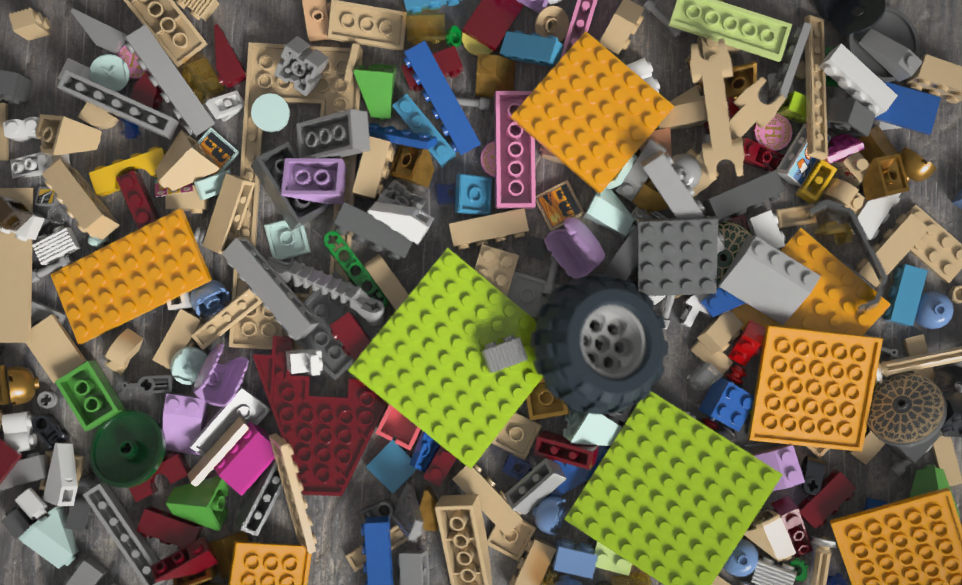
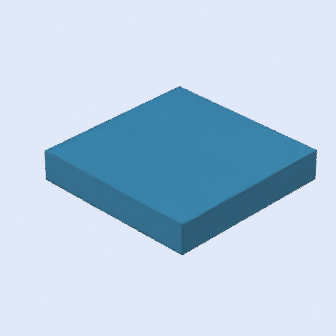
[455,174,492,216]
[366,439,417,493]

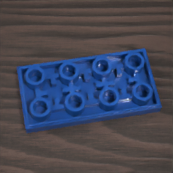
[874,83,941,135]

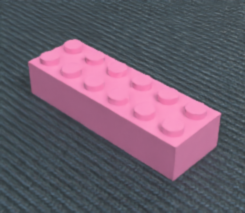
[494,91,536,209]

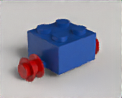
[699,365,754,432]

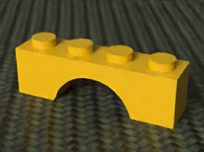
[89,146,167,197]

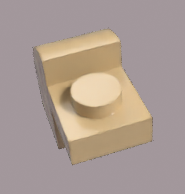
[78,103,120,129]
[821,178,867,216]
[105,328,144,376]

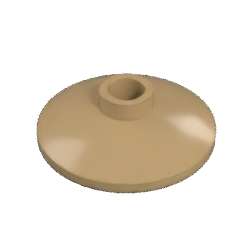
[535,6,569,42]

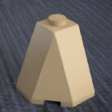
[656,85,708,130]
[35,114,102,155]
[155,130,220,191]
[744,509,796,562]

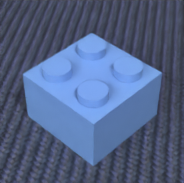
[551,538,598,579]

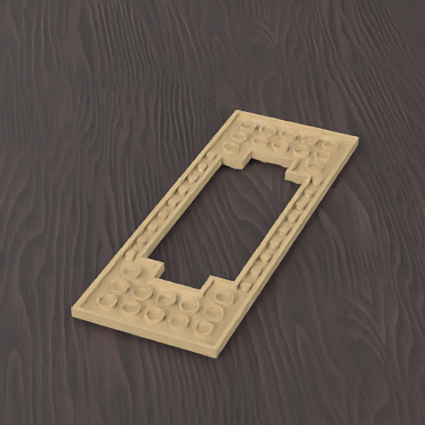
[229,42,363,350]

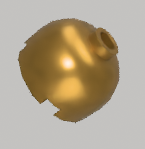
[900,146,937,182]
[7,366,39,406]

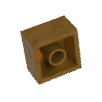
[526,378,570,421]

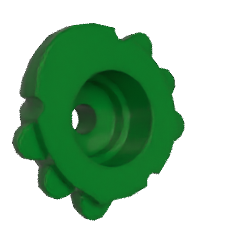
[445,26,462,47]
[788,557,808,581]

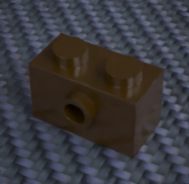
[0,196,33,231]

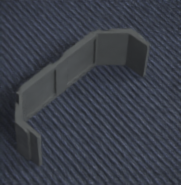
[809,199,887,313]

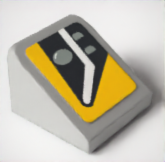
[35,187,59,207]

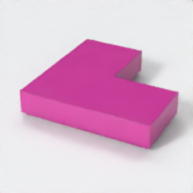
[824,134,865,163]

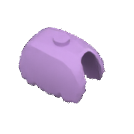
[544,217,605,279]
[193,343,249,406]

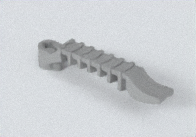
[267,256,385,326]

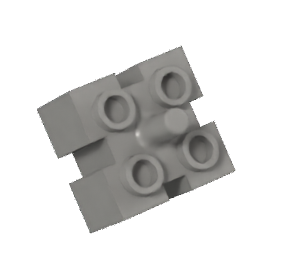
[274,36,329,96]
[377,180,427,210]

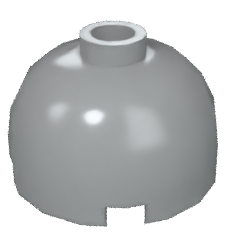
[671,153,702,189]

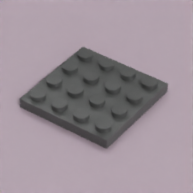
[637,216,718,296]
[281,271,387,380]

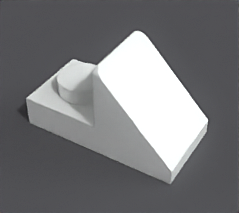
[206,90,245,122]

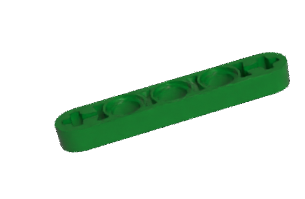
[322,231,388,308]

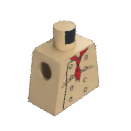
[830,151,870,188]

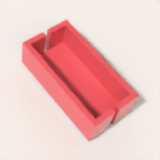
[376,404,421,450]

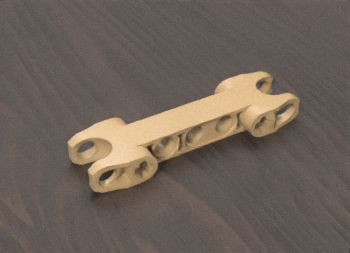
[690,39,745,180]
[687,77,786,197]

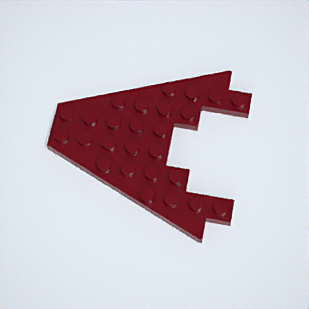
[253,336,388,496]

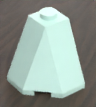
[583,187,635,238]
[563,408,622,446]
[19,506,79,569]

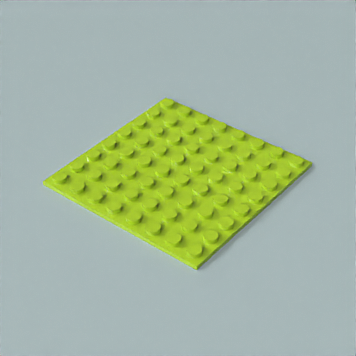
[348,248,543,469]
[564,391,783,585]

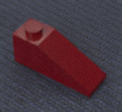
[214,24,247,89]

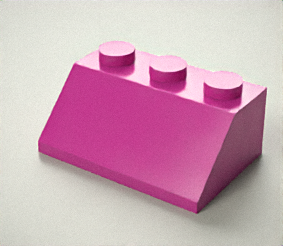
[214,421,275,495]

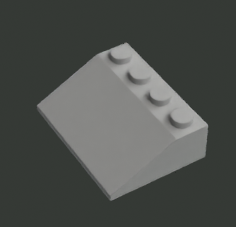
[718,235,821,325]

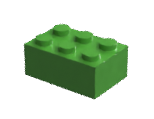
[55,360,125,431]

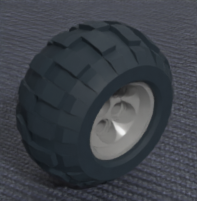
[531,275,668,415]

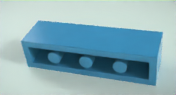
[392,94,456,168]

